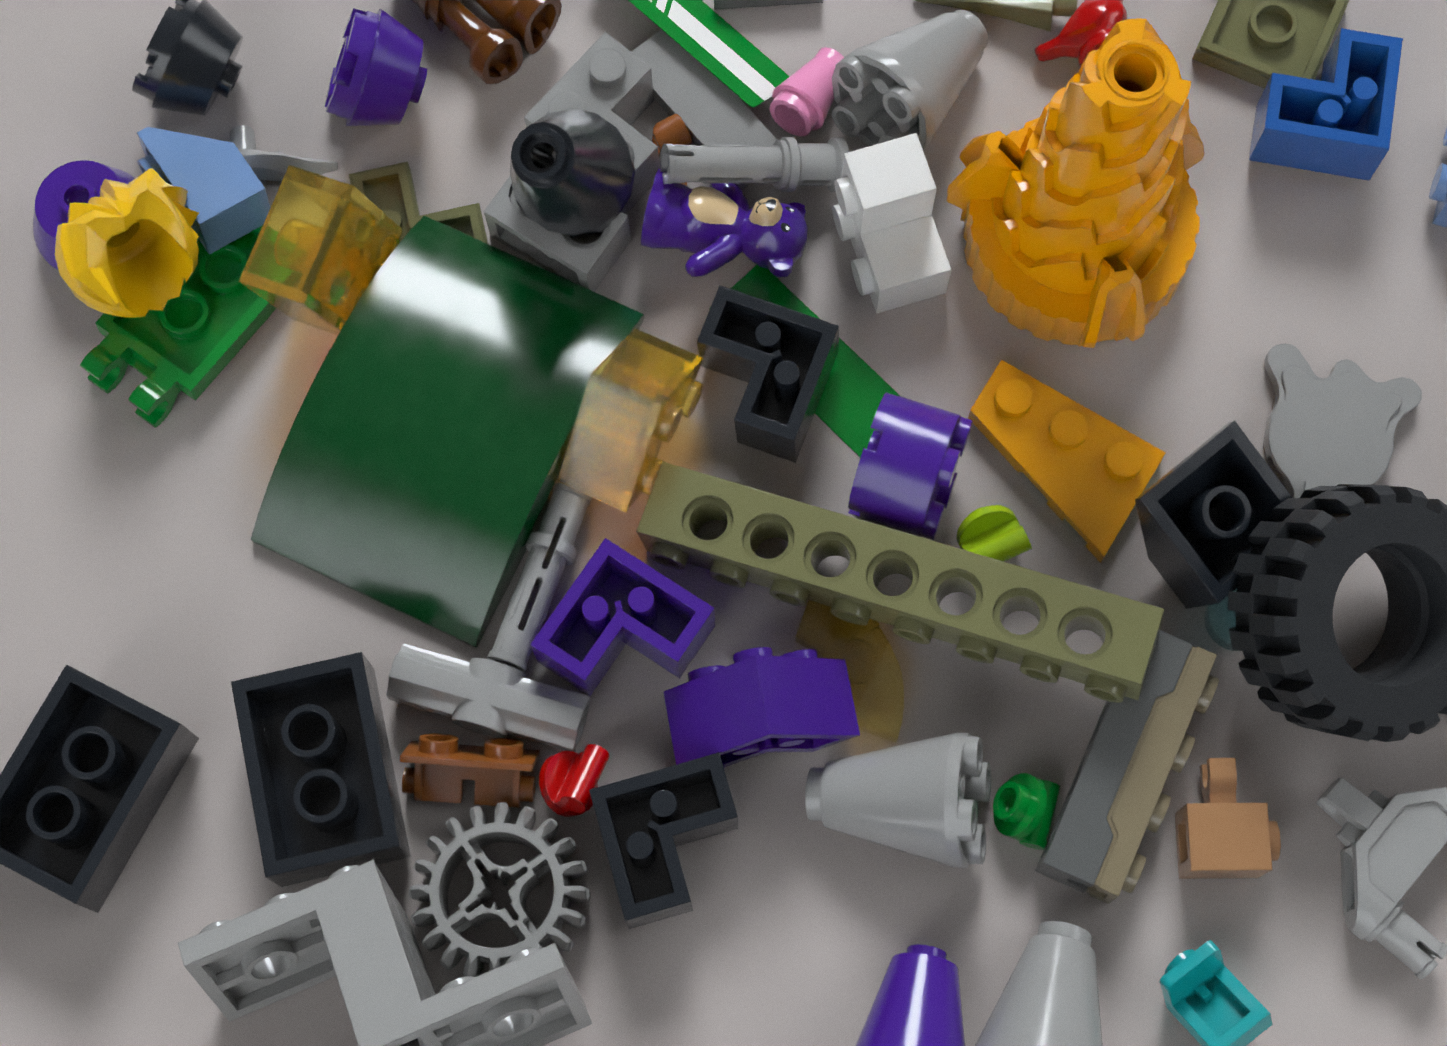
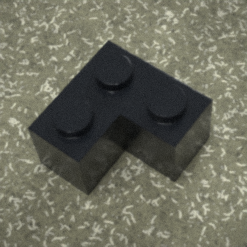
[697,285,839,463]
[589,753,738,929]

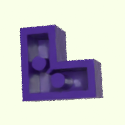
[530,538,715,696]
[663,647,860,767]

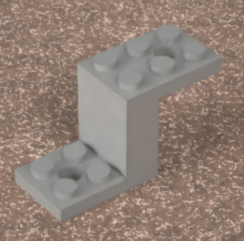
[178,860,592,1046]

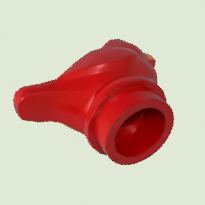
[1034,0,1127,67]

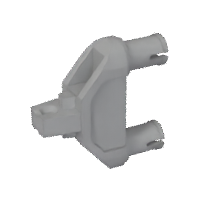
[1316,778,1447,980]

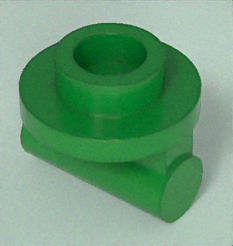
[993,773,1061,850]

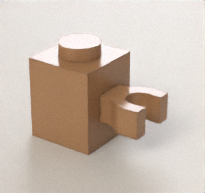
[1175,758,1281,879]

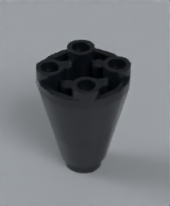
[510,108,635,236]

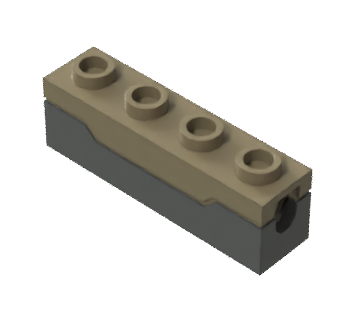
[1035,630,1219,904]

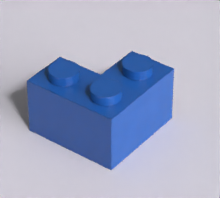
[1249,28,1403,181]

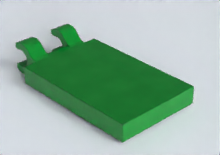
[80,224,314,428]

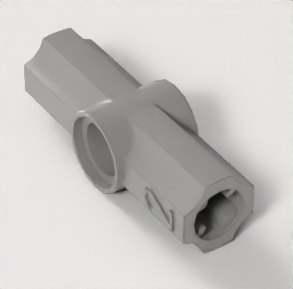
[386,643,591,752]

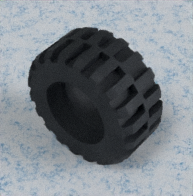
[1227,484,1447,742]

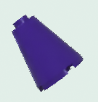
[856,944,965,1046]

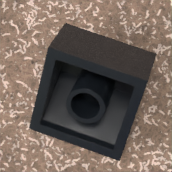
[1135,420,1292,609]

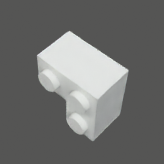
[832,133,951,314]

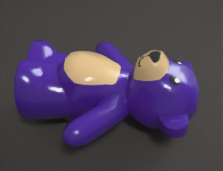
[641,169,808,277]

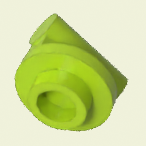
[956,505,1032,562]

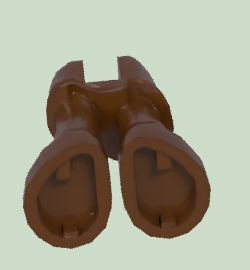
[412,0,562,84]

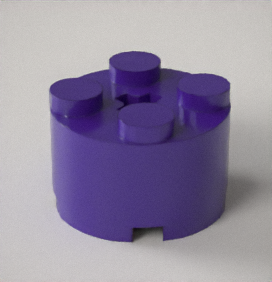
[848,393,973,540]

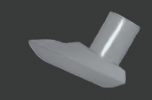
[230,125,338,181]

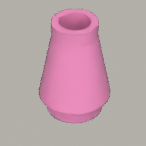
[769,47,844,136]

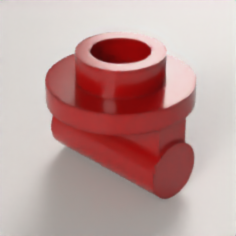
[539,744,610,817]

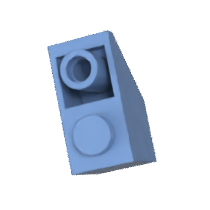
[137,127,273,254]

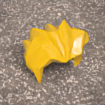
[55,168,199,318]

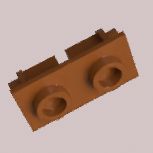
[400,733,540,808]

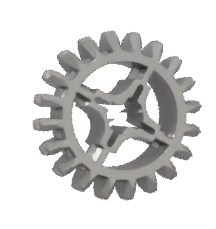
[409,802,591,977]

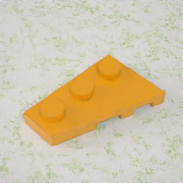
[968,360,1166,563]

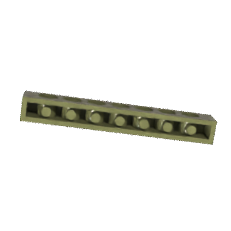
[636,461,1164,703]

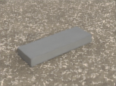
[631,29,777,190]

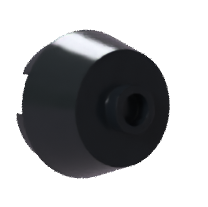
[132,0,243,116]

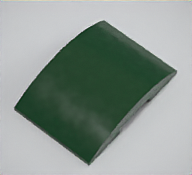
[251,216,645,648]

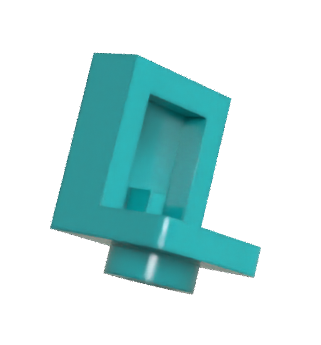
[1159,940,1273,1046]

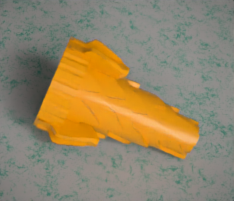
[946,18,1205,348]

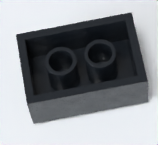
[231,652,411,887]
[0,664,199,913]

